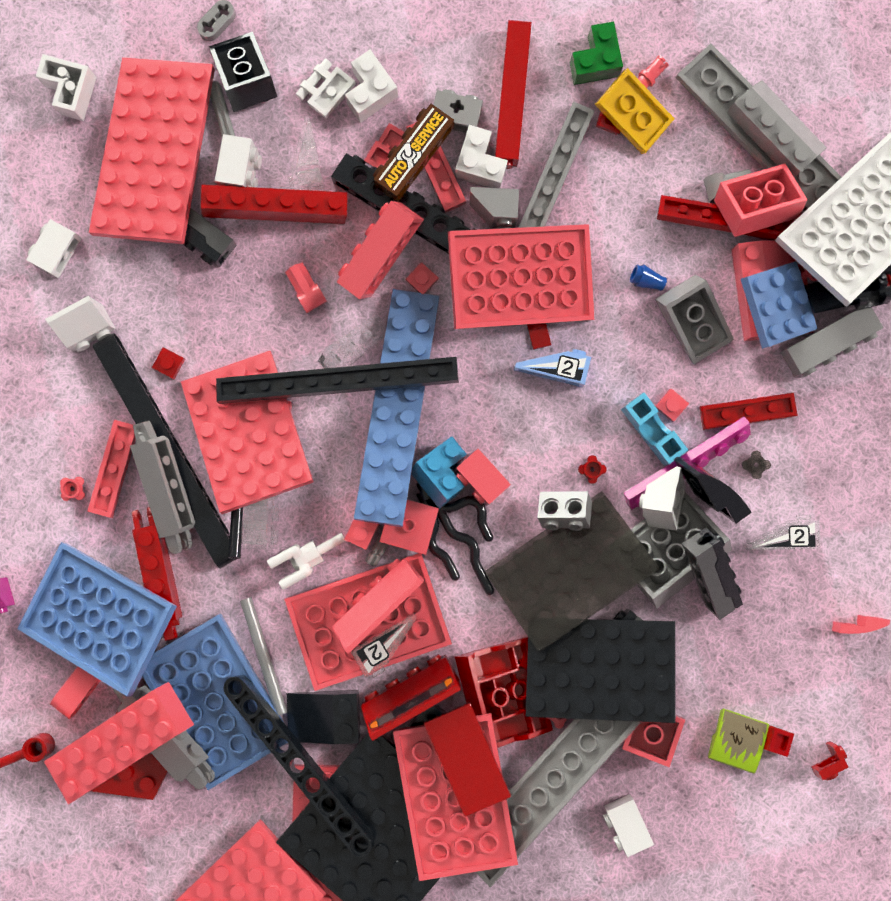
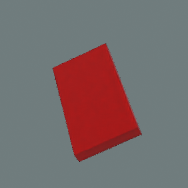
[424,702,511,817]

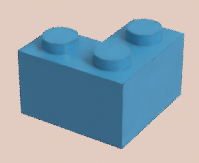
[411,436,467,509]

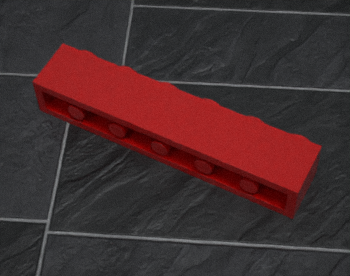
[201,185,347,224]

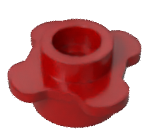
[578,455,607,484]

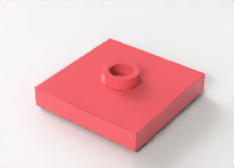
[380,500,439,555]

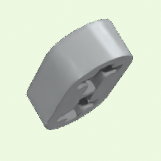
[197,0,236,41]

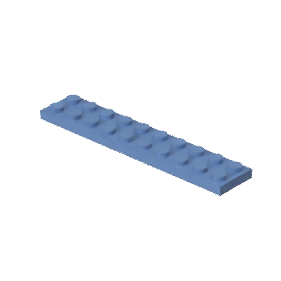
[354,289,439,527]

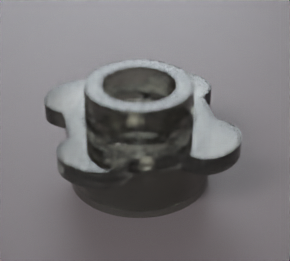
[742,451,771,479]

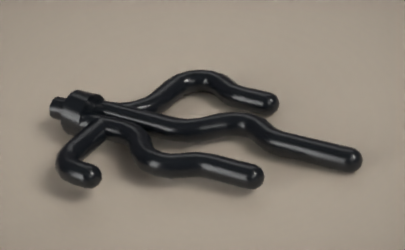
[416,483,494,595]

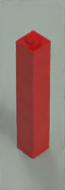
[495,20,532,169]

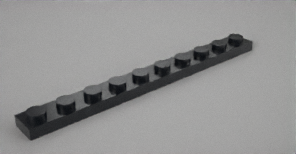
[216,357,459,404]

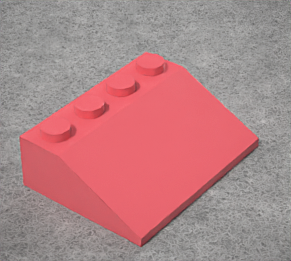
[731,240,815,342]
[332,558,424,654]

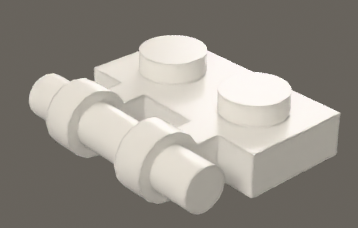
[296,59,356,119]

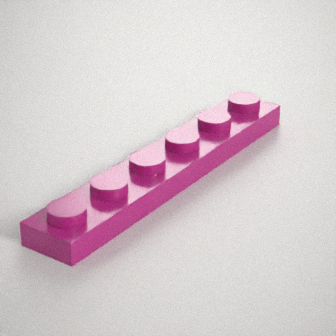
[624,417,751,510]

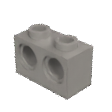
[537,491,592,531]

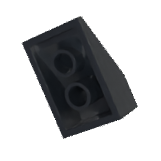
[209,32,278,112]
[286,689,361,744]

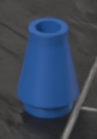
[630,264,667,291]

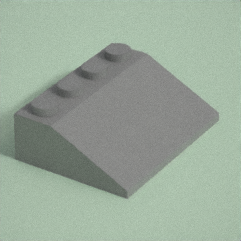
[608,492,732,609]

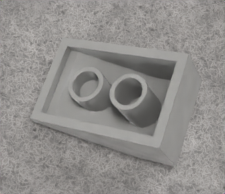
[655,275,734,364]

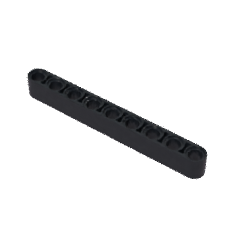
[223,675,375,857]

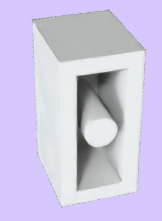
[26,219,82,278]
[603,794,654,857]

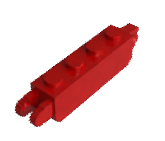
[132,507,182,641]

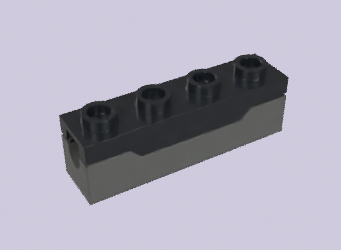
[183,208,237,267]
[682,528,743,620]

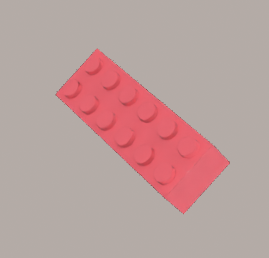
[44,682,194,805]

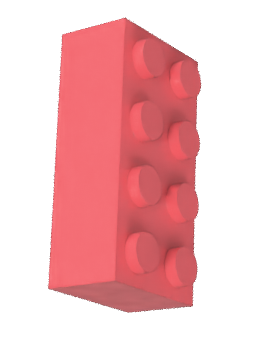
[337,201,424,299]

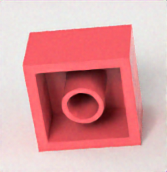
[456,449,511,505]
[622,715,685,767]

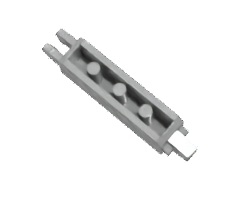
[130,421,195,554]
[113,685,215,790]

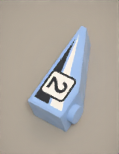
[514,349,591,387]

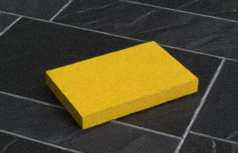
[595,68,675,154]

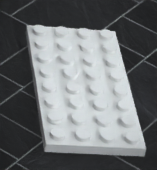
[775,132,891,307]

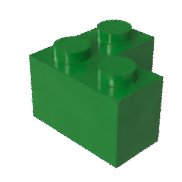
[569,21,623,85]

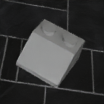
[469,187,519,229]

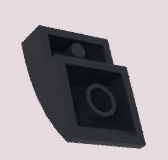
[674,457,752,524]

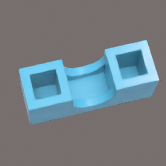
[621,392,688,466]

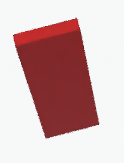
[527,323,551,350]

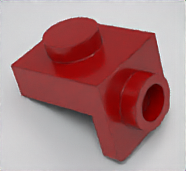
[811,741,849,780]

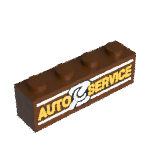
[373,103,454,202]

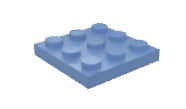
[740,261,818,349]

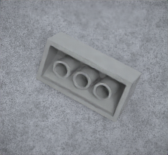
[727,81,827,178]

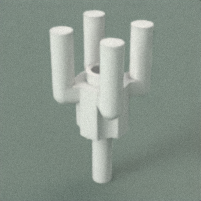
[267,533,346,590]

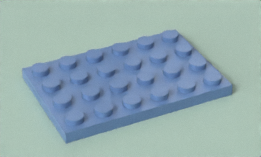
[17,542,177,696]
[143,614,288,790]

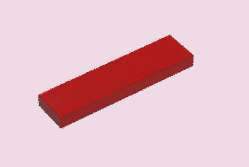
[699,393,798,430]

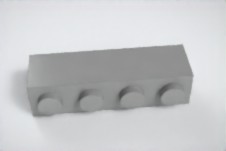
[780,307,884,377]

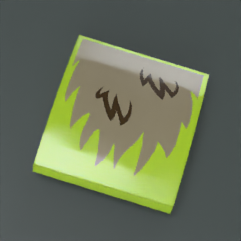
[708,708,769,774]

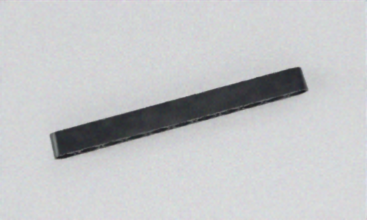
[93,333,236,569]

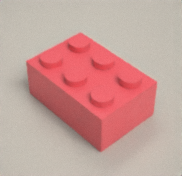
[714,163,807,237]

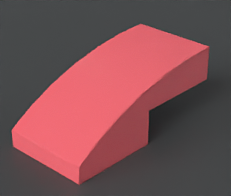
[364,123,404,168]
[832,615,890,634]

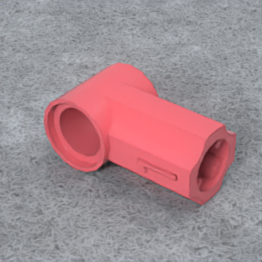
[285,262,327,313]

